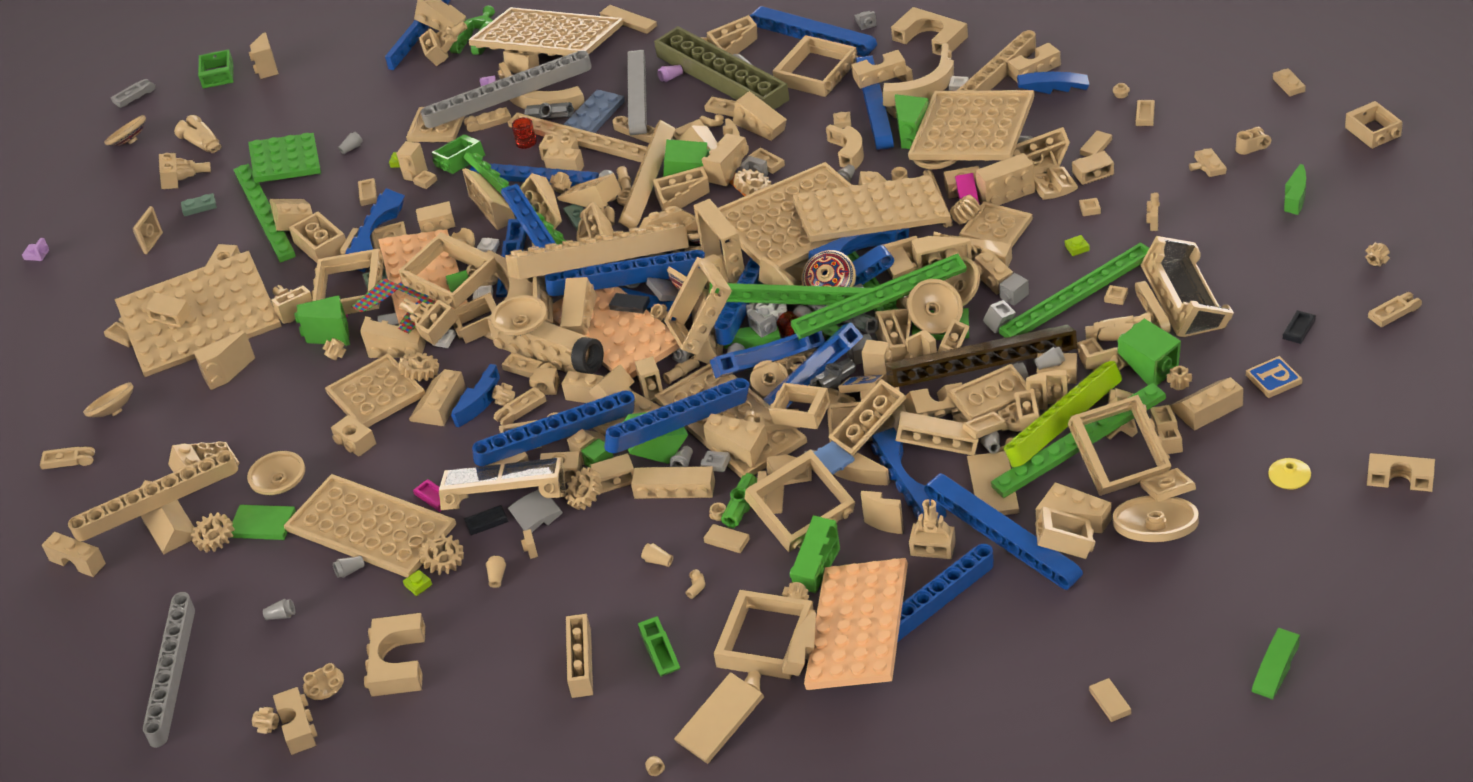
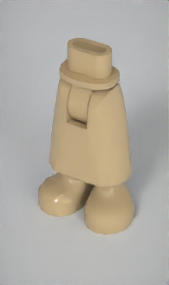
[174,115,222,153]
[1085,313,1152,341]

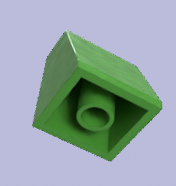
[895,94,929,149]
[663,139,710,177]
[294,295,350,346]
[1118,318,1181,386]
[623,412,688,464]

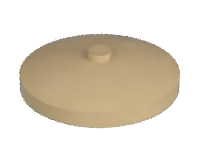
[1113,495,1199,542]

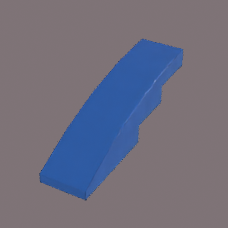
[1017,71,1089,94]

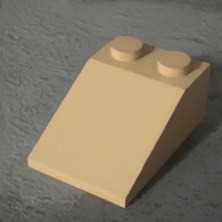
[557,173,622,208]
[270,199,313,231]
[911,236,972,269]
[194,330,255,390]

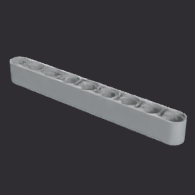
[628,50,647,136]
[143,592,195,748]

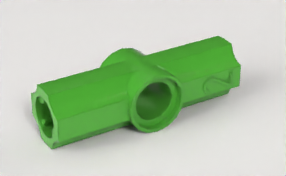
[721,473,758,528]

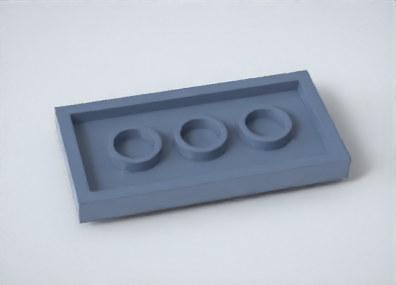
[563,90,625,133]

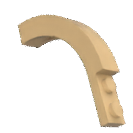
[883,44,954,106]
[498,62,585,111]

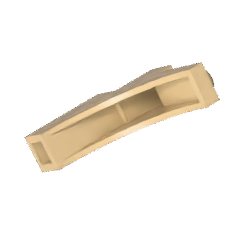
[486,250,533,300]

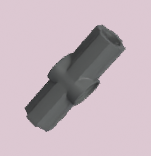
[525,102,574,120]
[841,313,878,334]
[810,358,856,389]

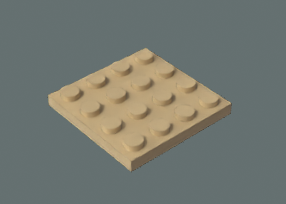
[325,353,425,427]

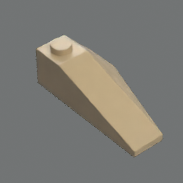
[520,173,562,230]

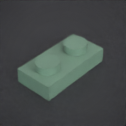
[181,193,217,216]

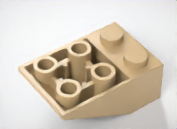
[168,441,239,472]

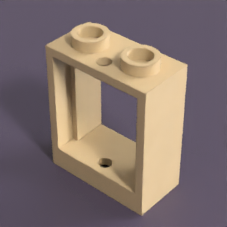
[1345,101,1402,149]
[453,293,496,344]
[769,383,830,429]
[1035,506,1095,559]

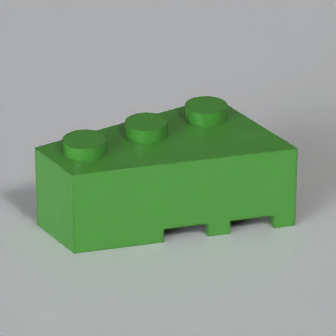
[790,515,840,593]

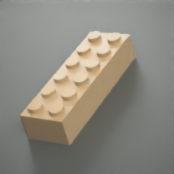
[487,316,589,373]

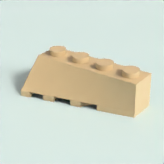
[933,231,1012,267]

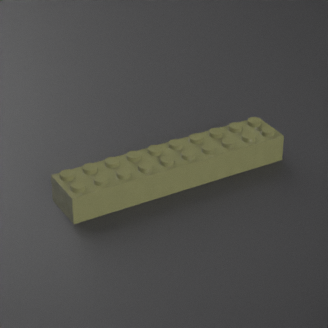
[654,26,790,110]

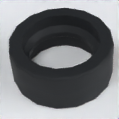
[571,337,604,374]

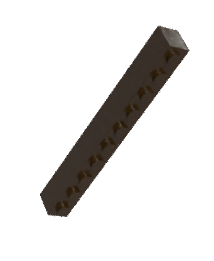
[885,325,1078,388]

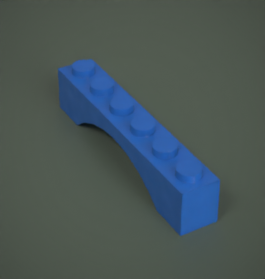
[345,188,405,273]
[808,228,909,275]
[763,322,863,408]
[710,331,825,379]
[871,427,946,520]

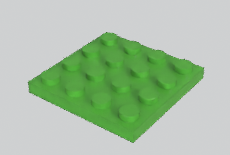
[248,133,321,183]

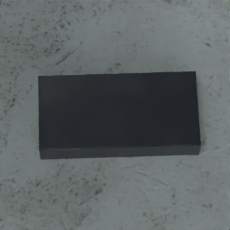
[609,293,650,314]
[1282,310,1316,344]
[464,505,508,536]

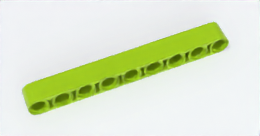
[1004,361,1122,467]

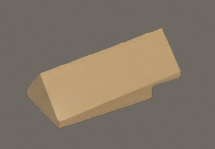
[692,291,723,364]
[141,480,194,554]

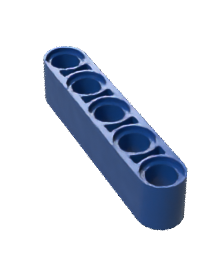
[824,245,894,306]

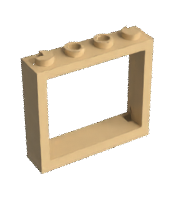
[773,35,858,97]
[693,199,744,284]
[399,232,498,309]
[312,248,384,315]
[664,257,732,355]
[1068,395,1171,496]
[745,450,855,552]
[714,590,816,679]

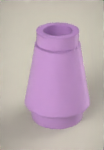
[657,65,683,82]

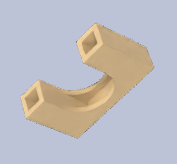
[891,7,968,56]
[364,613,425,696]

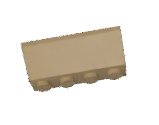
[462,168,515,230]
[828,379,907,456]

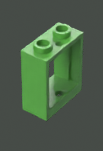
[198,49,233,89]
[431,134,486,174]

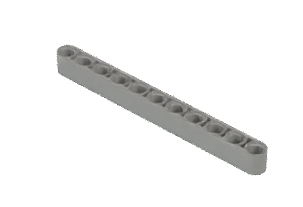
[420,50,592,128]

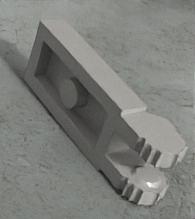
[111,79,156,108]

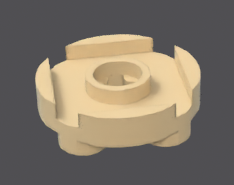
[750,360,788,399]

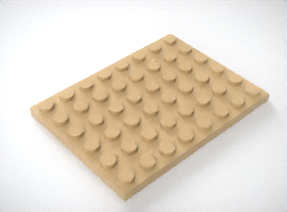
[469,7,624,57]
[718,162,852,269]
[115,251,281,377]

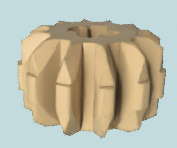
[949,195,981,225]

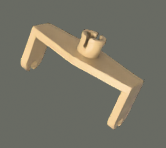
[1078,344,1129,370]

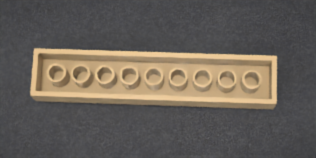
[505,222,689,279]

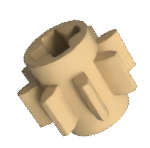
[549,172,572,193]
[1365,242,1390,267]
[323,338,346,360]
[1167,366,1192,390]
[492,383,515,406]
[782,582,809,600]
[252,707,279,734]

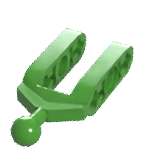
[450,5,495,55]

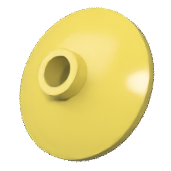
[1268,458,1311,489]

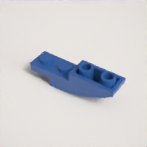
[451,364,500,427]

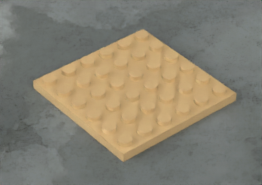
[908,90,1035,161]

